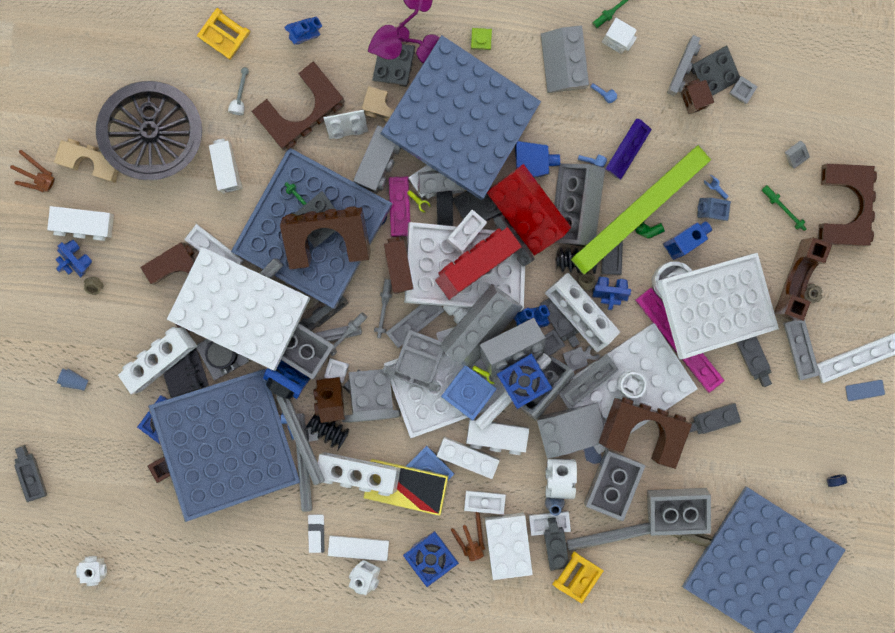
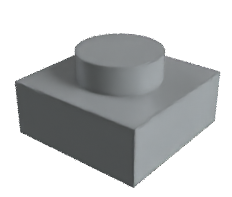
[729,76,757,104]
[785,141,810,169]

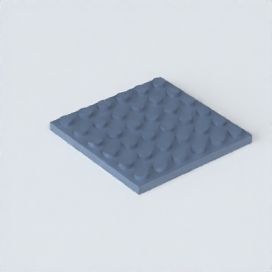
[380,35,541,200]
[231,148,393,309]
[148,369,300,522]
[682,486,845,633]

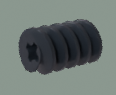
[555,247,597,274]
[304,414,350,451]

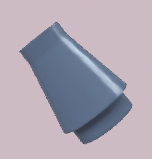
[57,368,88,391]
[545,497,565,516]

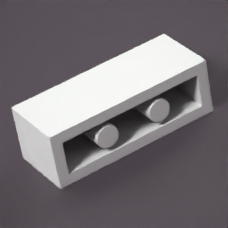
[47,206,114,241]
[466,419,529,455]
[436,436,500,479]

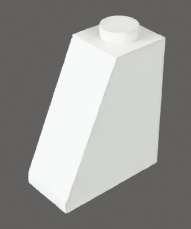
[209,139,243,194]

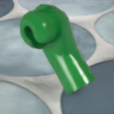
[635,222,665,239]

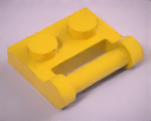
[197,8,251,60]
[552,551,604,604]

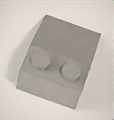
[537,403,604,459]

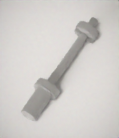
[374,279,392,338]
[330,312,367,356]

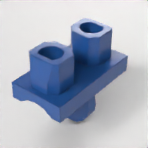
[284,16,322,45]
[56,240,92,278]
[592,277,631,310]
[513,305,550,327]

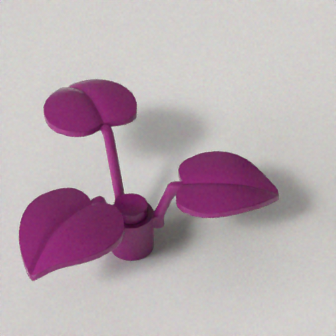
[368,0,440,64]

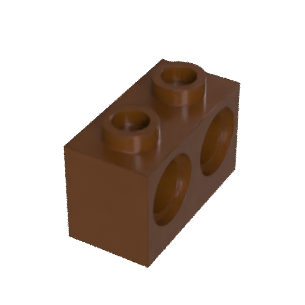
[681,79,715,115]

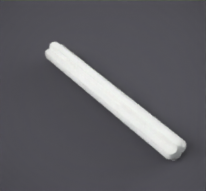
[475,354,552,430]

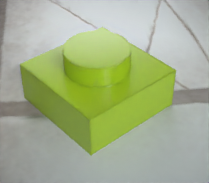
[471,28,492,50]

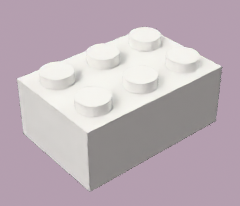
[485,512,533,580]

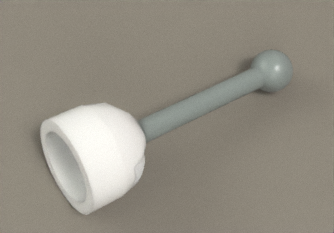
[228,67,249,116]

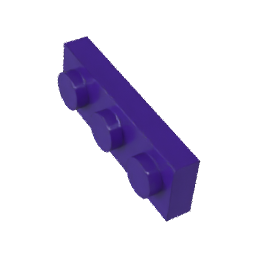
[606,118,652,180]

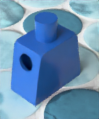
[515,141,560,178]
[663,221,712,260]

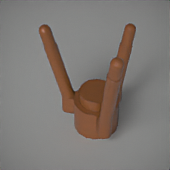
[10,150,55,193]
[451,512,485,561]

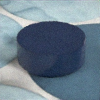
[826,474,848,487]

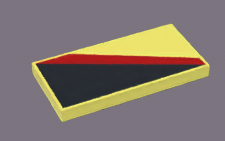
[364,459,449,516]

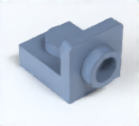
[697,198,731,221]

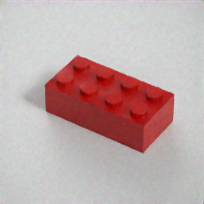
[487,164,571,256]
[435,227,522,300]

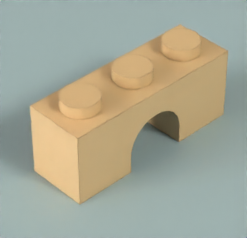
[362,86,394,122]
[54,138,119,183]

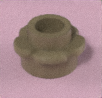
[577,273,596,291]
[84,277,104,295]
[804,284,822,303]

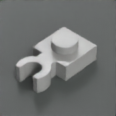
[562,345,600,371]

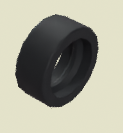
[436,191,453,226]

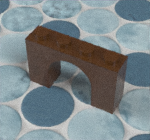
[251,61,345,151]
[818,163,877,246]
[280,206,371,269]
[384,237,414,294]
[774,237,832,321]
[140,242,195,333]
[598,397,692,469]

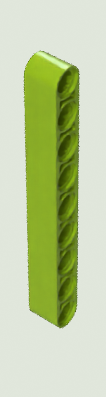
[571,145,711,274]

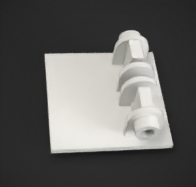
[324,110,368,139]

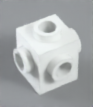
[76,556,107,586]
[348,560,381,595]

